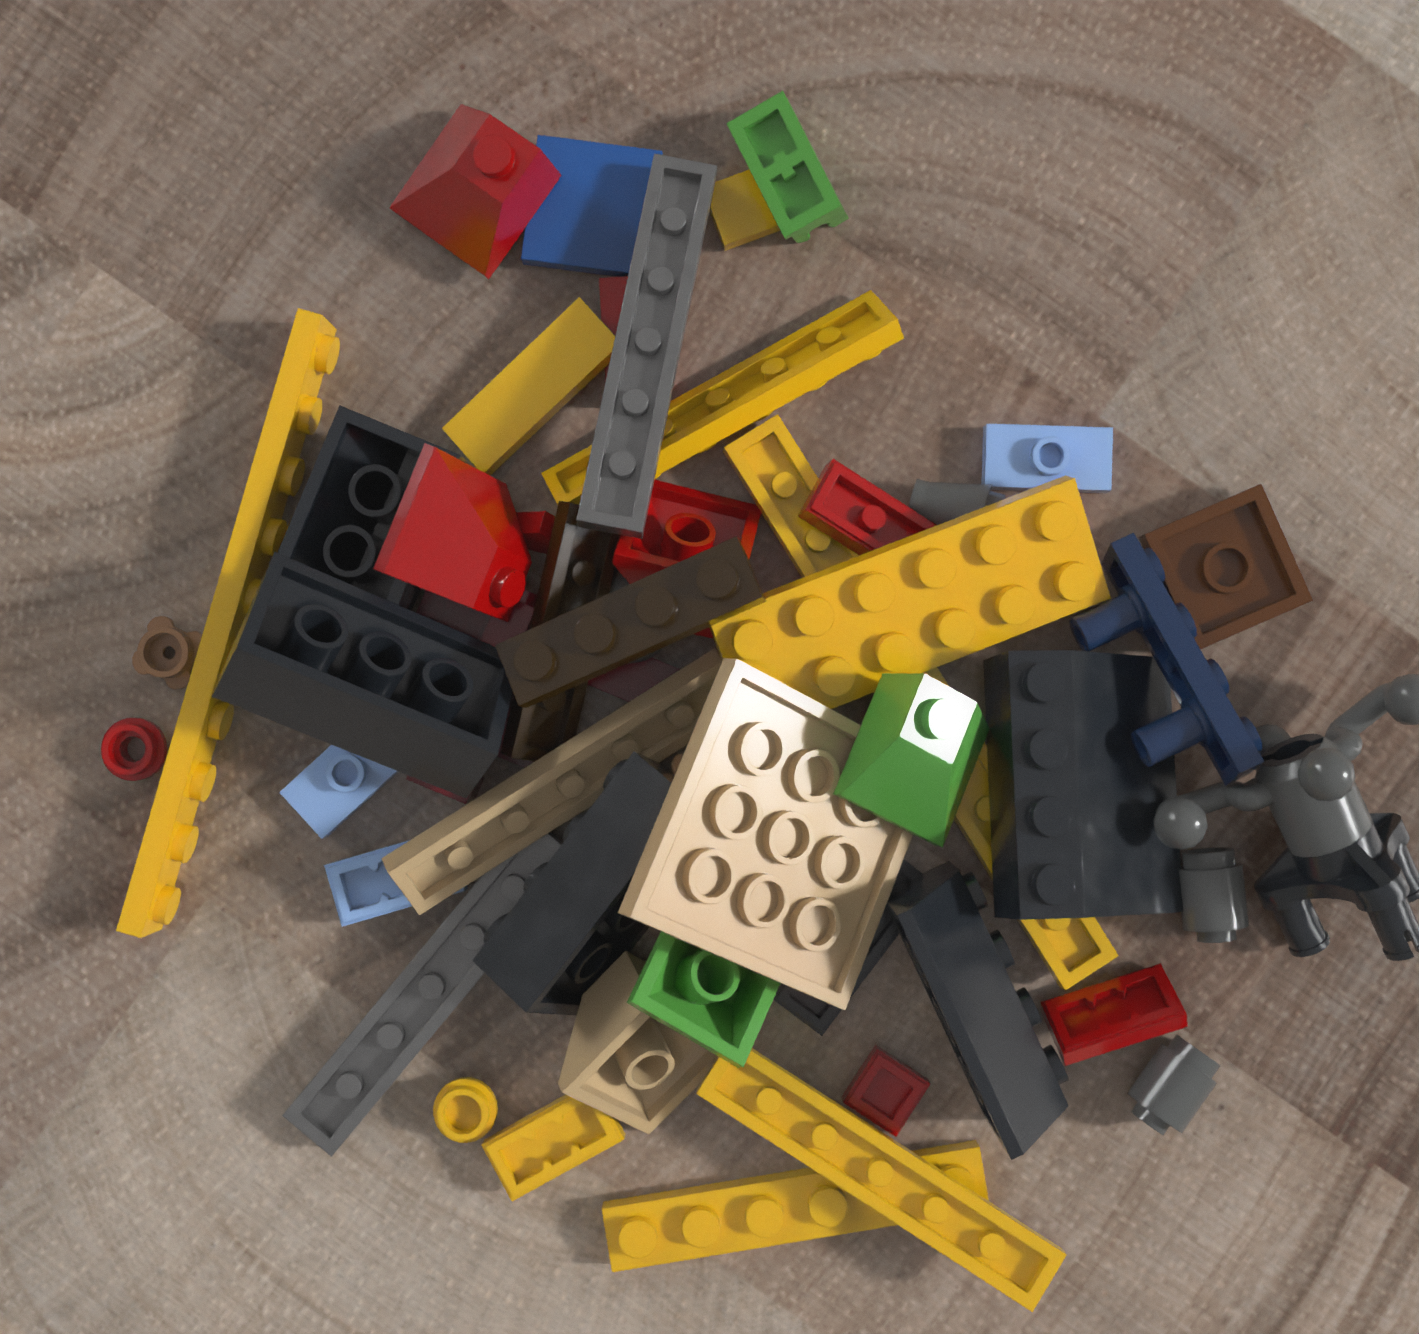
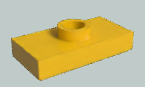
[481,1094,626,1201]

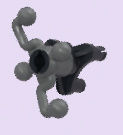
[1153,674,1419,961]

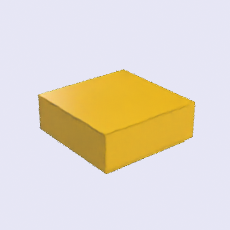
[710,169,781,251]

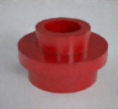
[101,717,167,781]

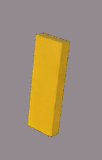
[442,297,615,475]

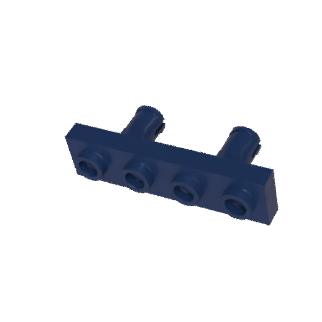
[1069,533,1264,786]

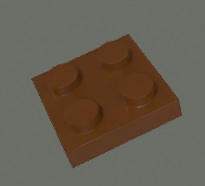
[1138,484,1313,650]

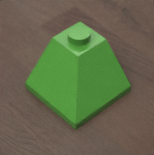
[833,673,990,847]
[627,932,780,1068]

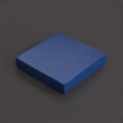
[521,135,663,277]

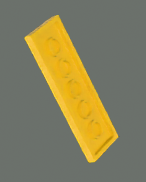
[709,475,1111,709]

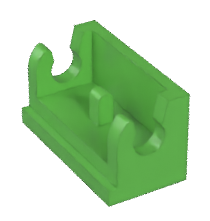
[726,91,849,243]

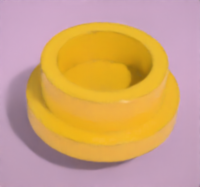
[433,1077,498,1143]

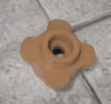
[132,616,202,689]

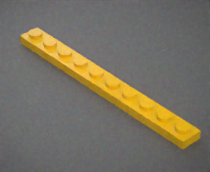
[116,308,340,938]
[723,414,1119,990]

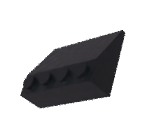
[983,650,1183,920]

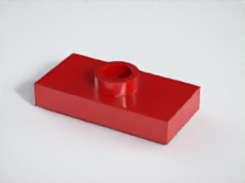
[1040,963,1188,1066]

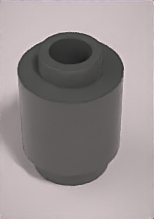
[1179,847,1249,943]
[1127,1034,1221,1136]

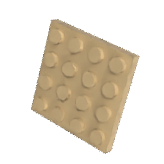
[618,658,913,1010]

